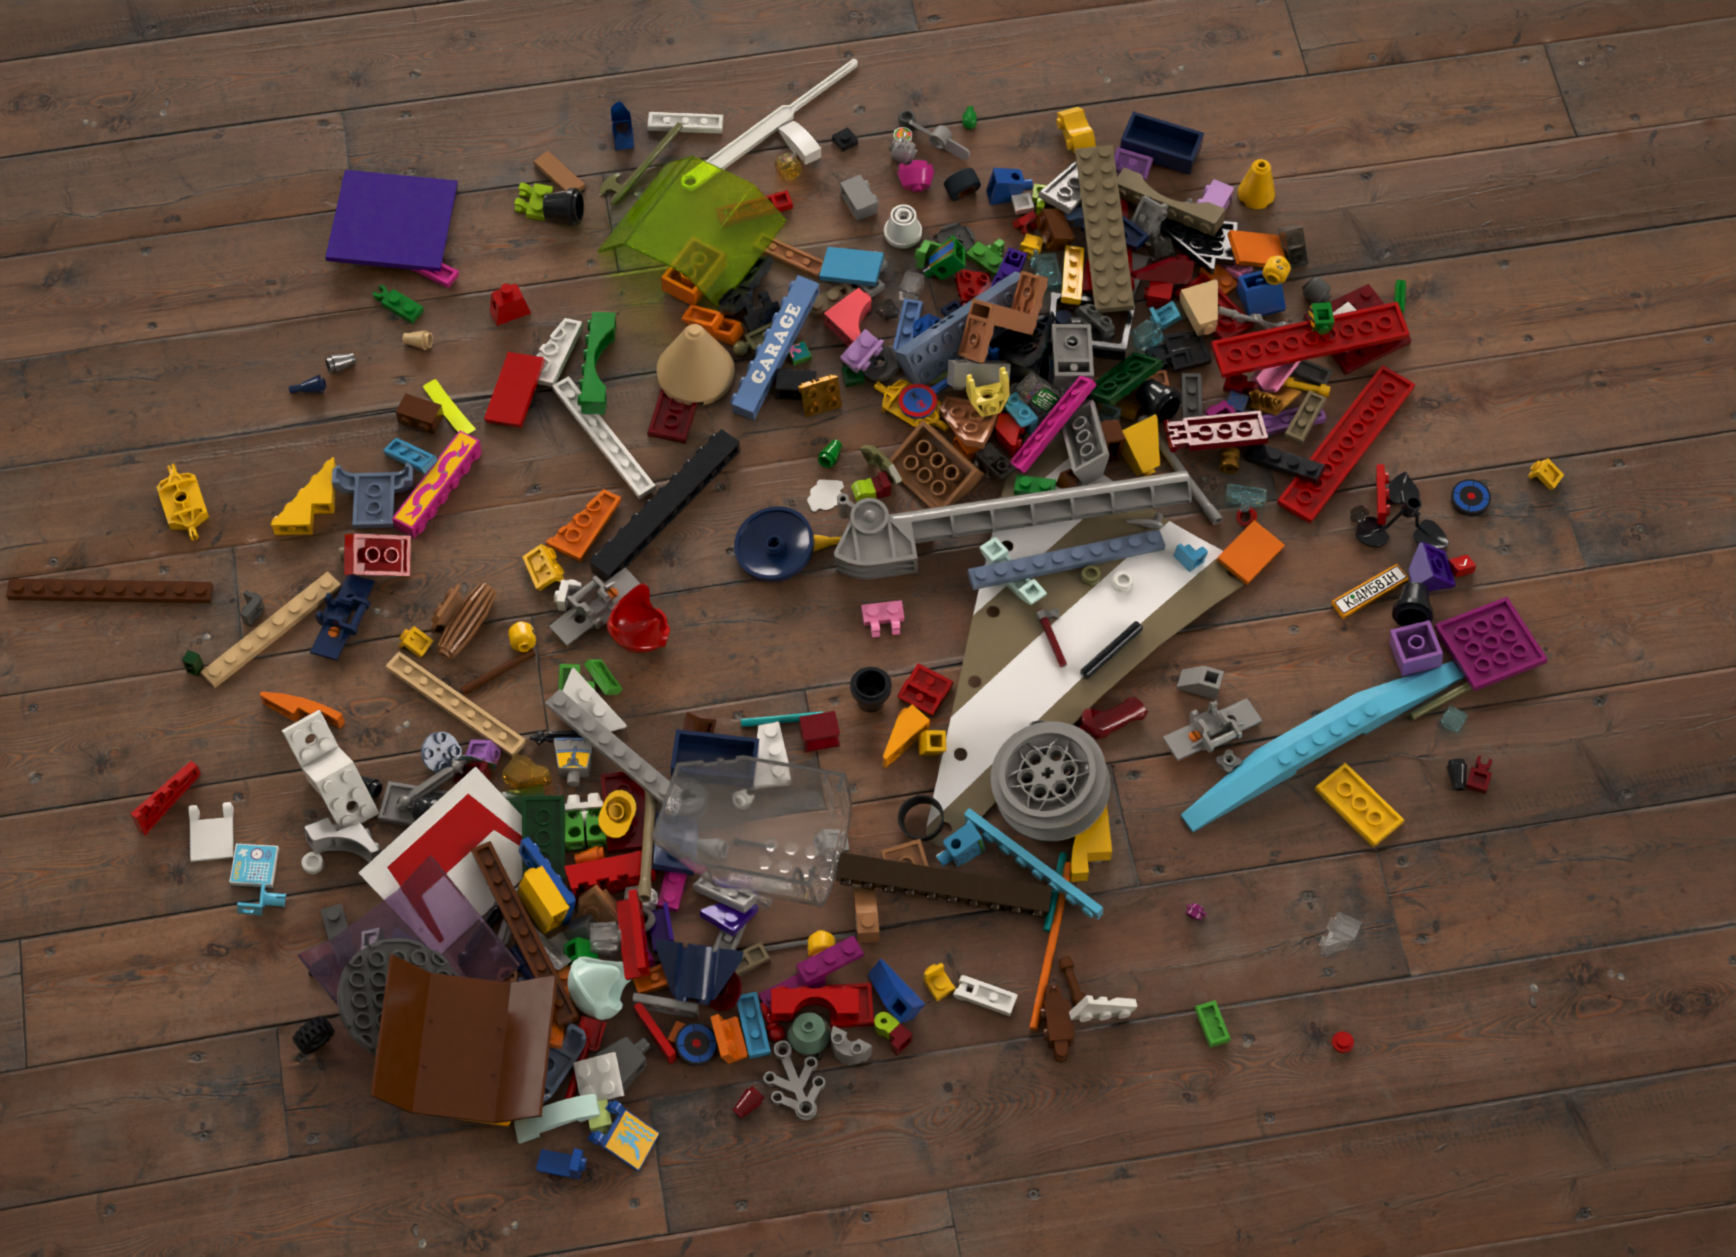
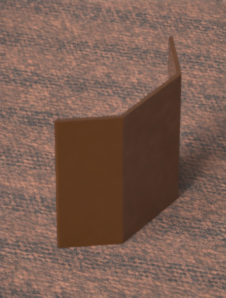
[370,954,558,1123]

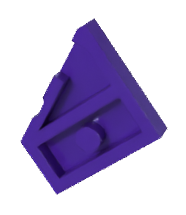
[700,903,759,937]

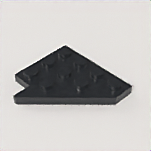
[1160,217,1238,275]
[989,312,1056,367]

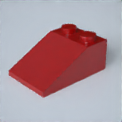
[344,534,411,576]

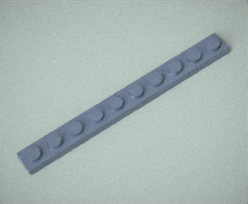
[967,529,1166,590]

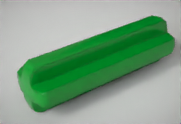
[1394,279,1406,314]

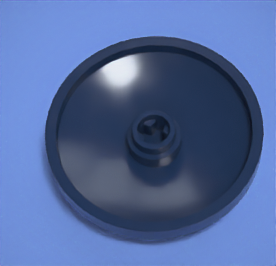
[734,506,815,582]

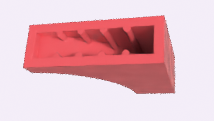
[824,288,872,347]

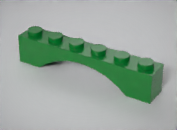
[577,312,617,415]

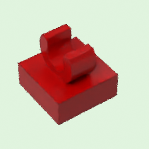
[1012,211,1037,235]

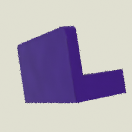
[650,902,674,954]

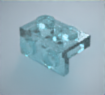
[1030,249,1062,290]

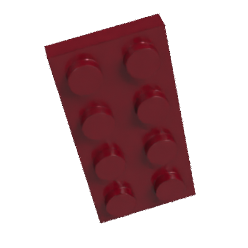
[600,772,645,853]

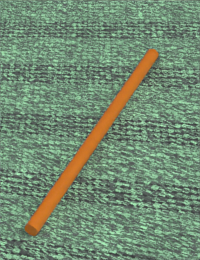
[1029,862,1071,1031]

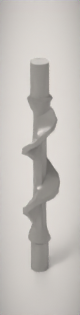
[1218,306,1289,330]

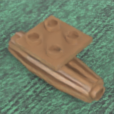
[431,583,497,659]

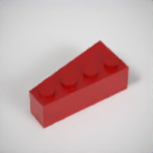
[564,850,656,906]

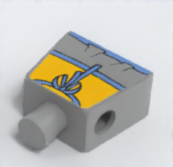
[554,738,595,787]

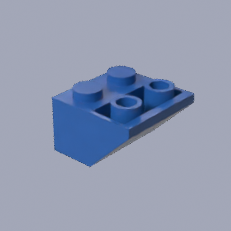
[1236,270,1286,317]

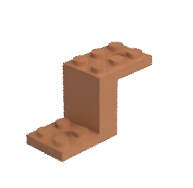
[957,271,1048,363]

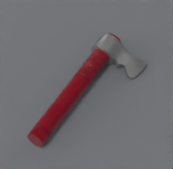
[1036,608,1067,668]

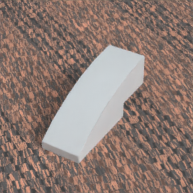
[777,121,821,165]

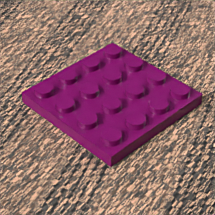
[1434,597,1548,691]

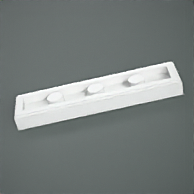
[648,112,723,134]

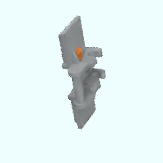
[549,568,640,646]
[1162,698,1262,761]

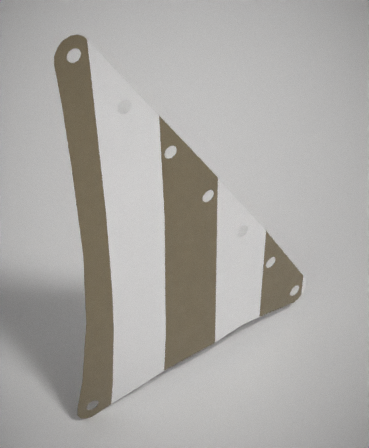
[926,418,1244,847]

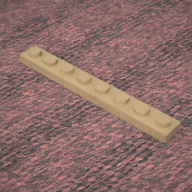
[201,571,341,688]
[386,652,526,758]

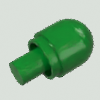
[962,106,977,130]

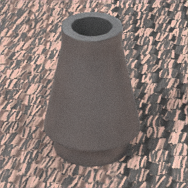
[325,353,356,374]

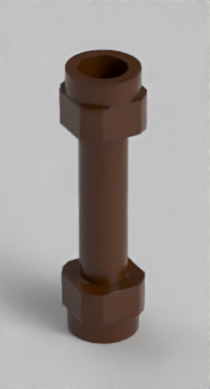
[1058,956,1086,1006]

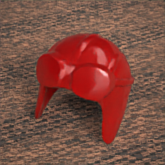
[607,583,670,653]

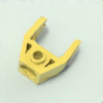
[966,367,1010,417]

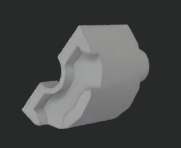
[831,1026,872,1065]

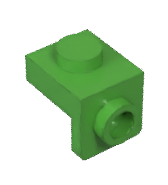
[914,240,941,269]

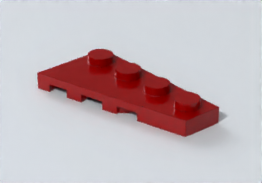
[130,761,201,836]

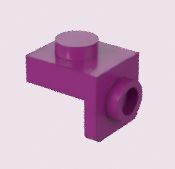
[1205,400,1236,416]

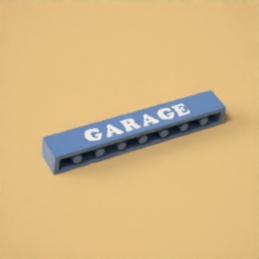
[730,275,820,421]

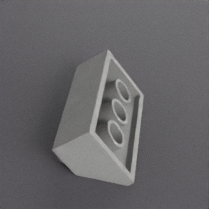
[1062,400,1110,485]

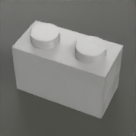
[840,175,879,221]

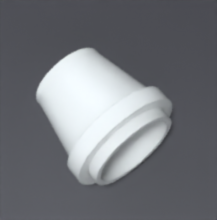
[884,204,922,249]

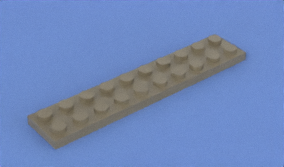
[1075,145,1134,313]

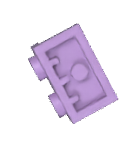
[839,329,884,374]

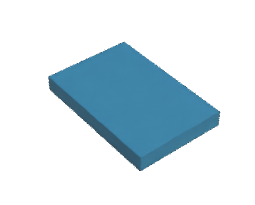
[819,247,884,286]

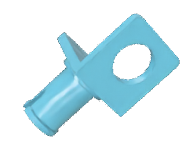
[237,881,286,916]

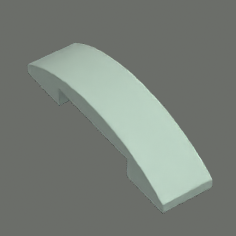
[979,536,1047,605]
[514,1094,601,1144]

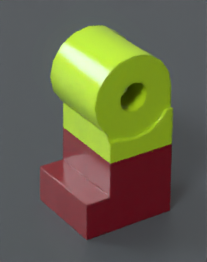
[851,471,891,502]
[874,1012,913,1056]

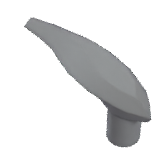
[1126,512,1165,528]

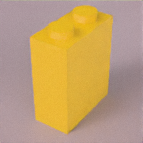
[517,866,570,934]

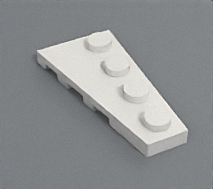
[537,318,584,387]

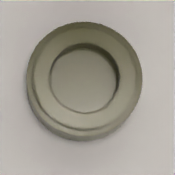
[1080,565,1101,586]

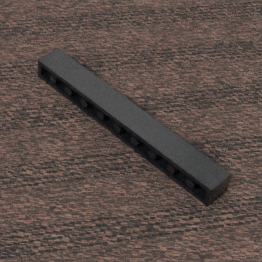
[590,429,740,582]

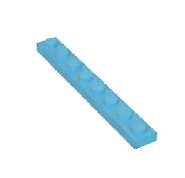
[964,808,1103,920]

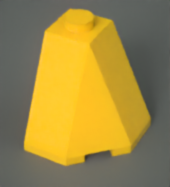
[1121,414,1160,477]

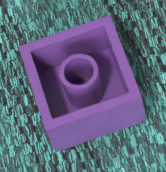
[1389,620,1443,676]

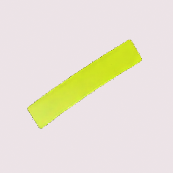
[423,379,476,434]

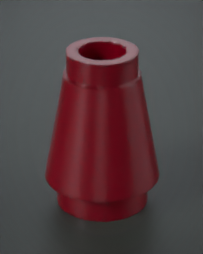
[733,1086,765,1119]

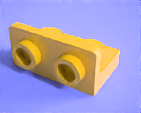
[522,544,564,591]

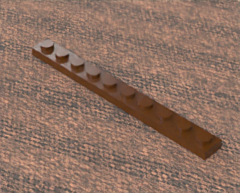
[6,578,213,603]
[471,841,579,1028]

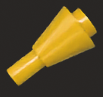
[813,534,841,552]

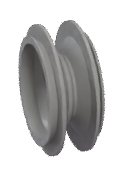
[990,722,1111,841]

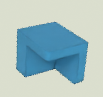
[1173,543,1208,572]

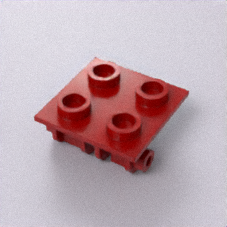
[955,269,991,306]

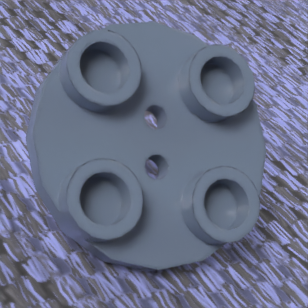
[421,731,462,773]

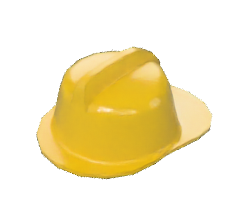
[598,790,636,838]

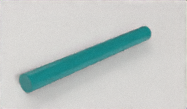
[740,711,823,727]
[1043,852,1068,932]

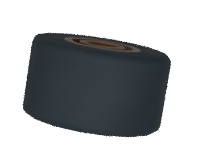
[944,168,981,201]

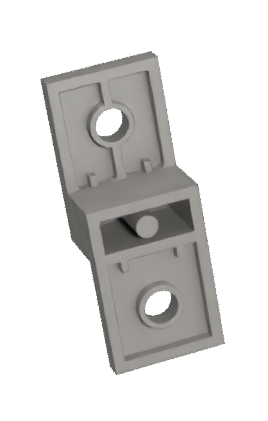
[1051,324,1094,408]

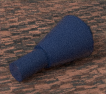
[289,375,326,394]

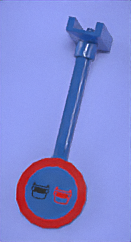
[898,347,999,419]

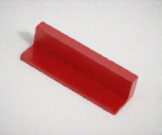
[616,889,651,980]

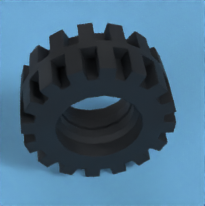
[292,1015,335,1055]

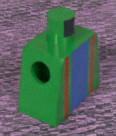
[923,235,966,280]

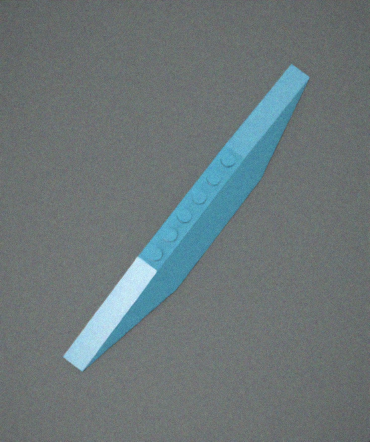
[1181,661,1464,833]

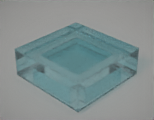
[1439,705,1468,733]

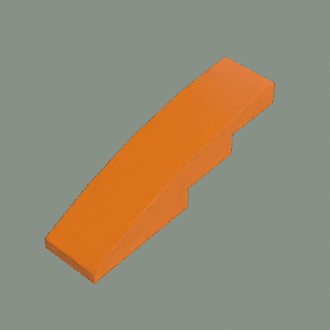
[259,692,345,729]

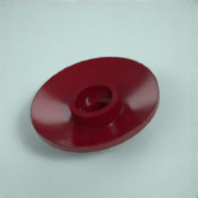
[710,971,742,1011]

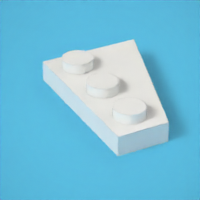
[751,722,792,788]
[1069,995,1137,1022]

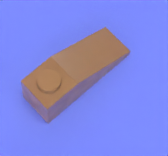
[853,884,879,943]

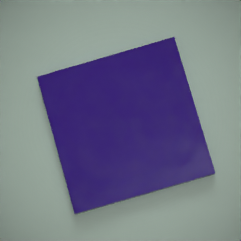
[325,170,458,272]

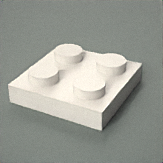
[573,1052,624,1101]

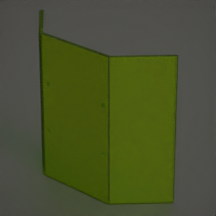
[598,155,787,310]

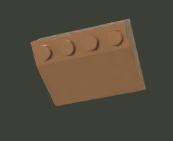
[889,420,985,508]

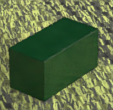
[182,650,204,676]

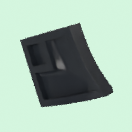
[1163,331,1212,373]

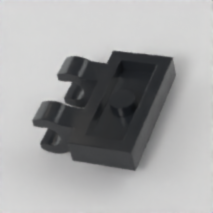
[742,291,781,333]

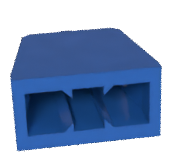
[986,168,1033,205]

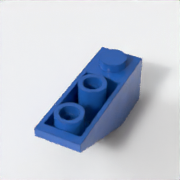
[868,959,925,1023]

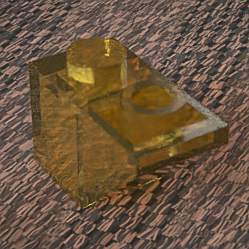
[502,753,552,789]

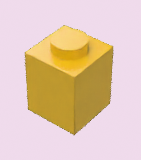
[918,730,947,756]

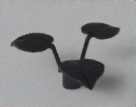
[1355,471,1449,549]

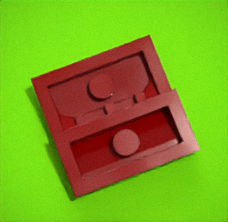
[897,663,954,716]

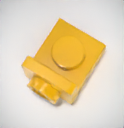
[1020,233,1044,260]
[1528,458,1564,490]
[398,626,434,658]
[923,963,955,1001]

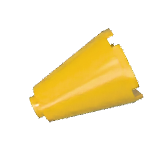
[1237,159,1275,209]

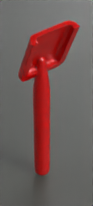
[564,1015,607,1100]

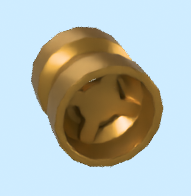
[1219,447,1240,474]

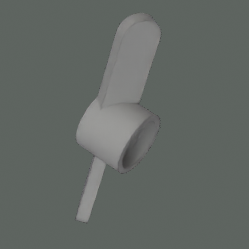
[909,120,970,160]

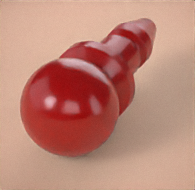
[760,1003,785,1043]

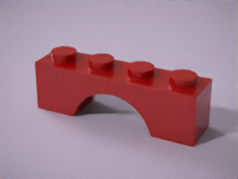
[770,986,859,1021]

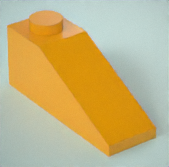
[883,704,930,769]

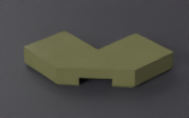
[860,444,902,484]

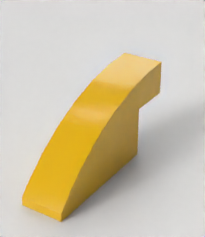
[1070,805,1112,882]

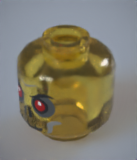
[775,153,802,181]

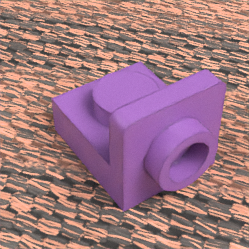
[465,740,501,765]

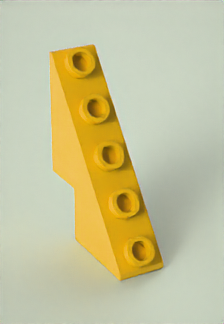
[271,457,336,535]

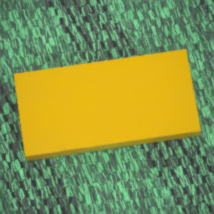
[1315,763,1404,848]

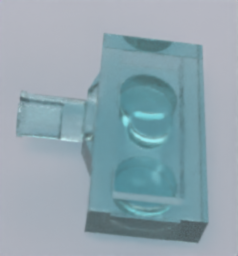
[1225,483,1267,512]

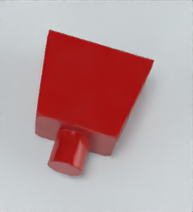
[490,283,531,326]

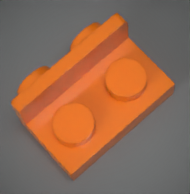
[710,1014,749,1064]

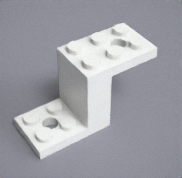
[282,710,379,830]

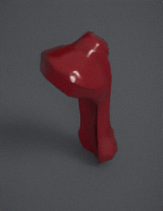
[1079,697,1148,740]

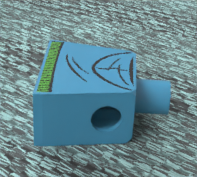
[936,821,986,867]

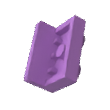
[1114,147,1154,180]

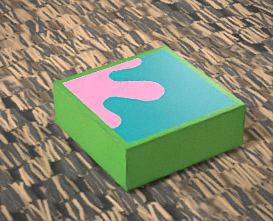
[788,341,812,366]

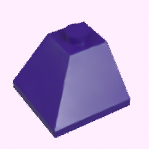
[1408,541,1456,591]

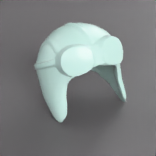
[568,957,632,1020]

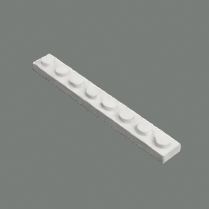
[552,376,656,500]

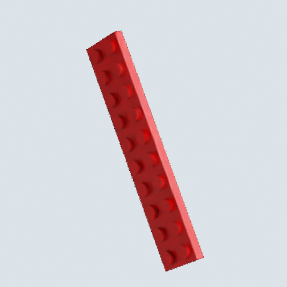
[1211,302,1410,378]
[1277,365,1416,524]

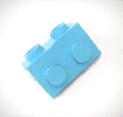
[1004,392,1038,436]

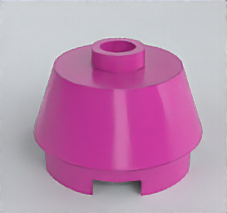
[897,160,935,192]

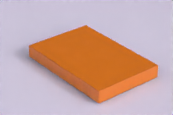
[1227,230,1286,268]
[1216,520,1285,585]

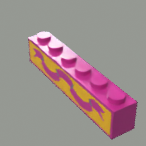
[392,430,482,539]

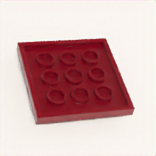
[1303,284,1411,375]

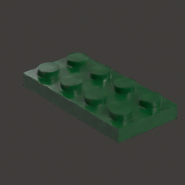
[1086,352,1164,406]
[522,795,565,881]

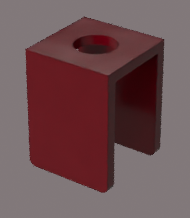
[799,711,840,753]

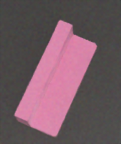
[1251,361,1301,393]

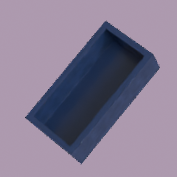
[1120,111,1204,175]
[670,729,759,787]

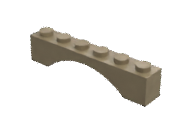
[1117,167,1225,237]

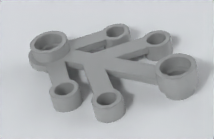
[763,1040,825,1121]

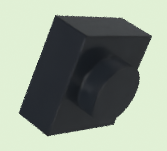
[832,127,858,152]

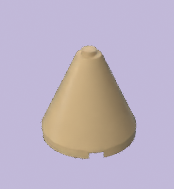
[657,324,735,406]

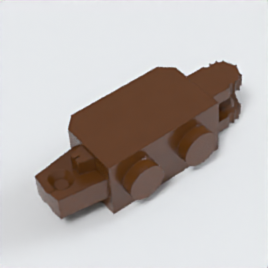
[1040,986,1075,1063]

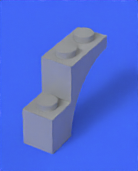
[304,817,381,863]

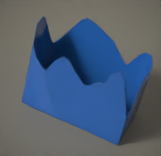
[610,101,634,150]

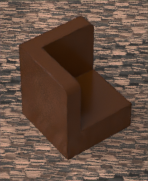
[683,712,716,733]

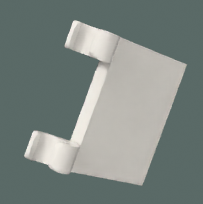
[189,802,234,862]

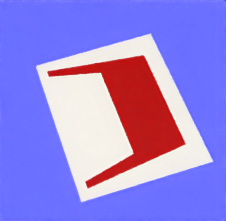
[359,767,522,954]

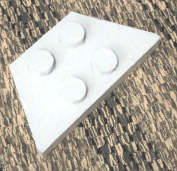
[563,668,627,732]

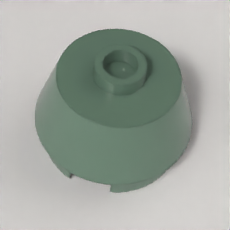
[787,1012,831,1055]

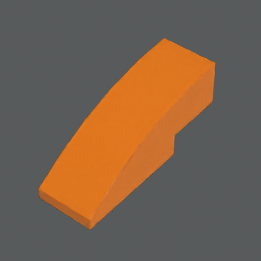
[681,304,744,345]

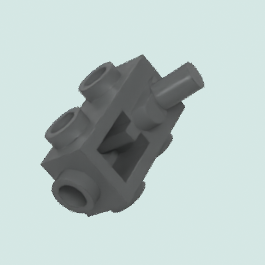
[1068,304,1116,343]

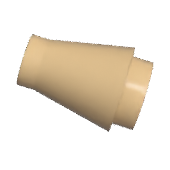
[402,330,433,350]

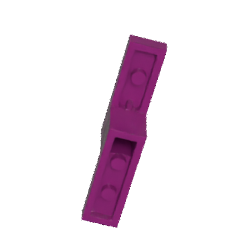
[758,936,864,1013]

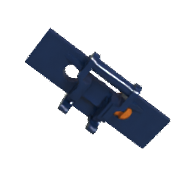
[310,575,375,661]

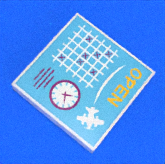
[229,843,279,888]

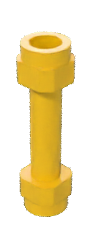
[1282,377,1331,398]

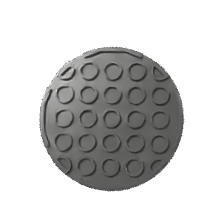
[337,938,459,1057]

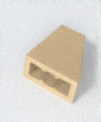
[1179,280,1218,336]

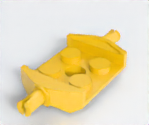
[874,380,950,432]
[156,464,209,541]

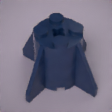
[656,939,744,1005]

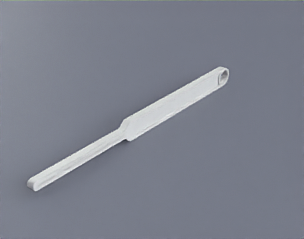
[681,59,858,192]

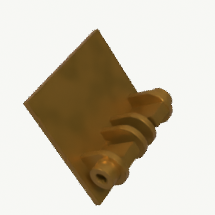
[798,374,842,418]
[1248,386,1302,416]

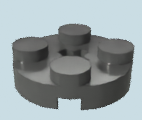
[862,345,900,384]

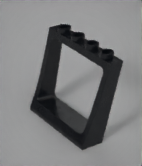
[1047,291,1136,361]

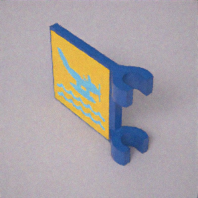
[588,1100,660,1171]

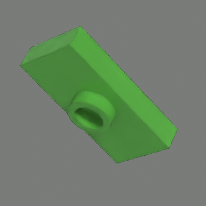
[584,659,623,695]
[1194,1000,1231,1048]

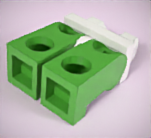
[565,793,607,852]

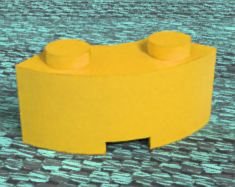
[1056,107,1096,154]

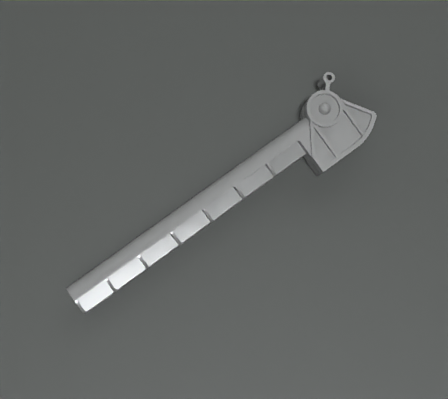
[834,471,1192,580]

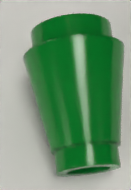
[818,439,842,468]

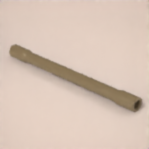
[638,791,656,902]

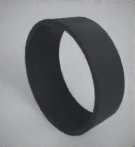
[898,795,944,842]

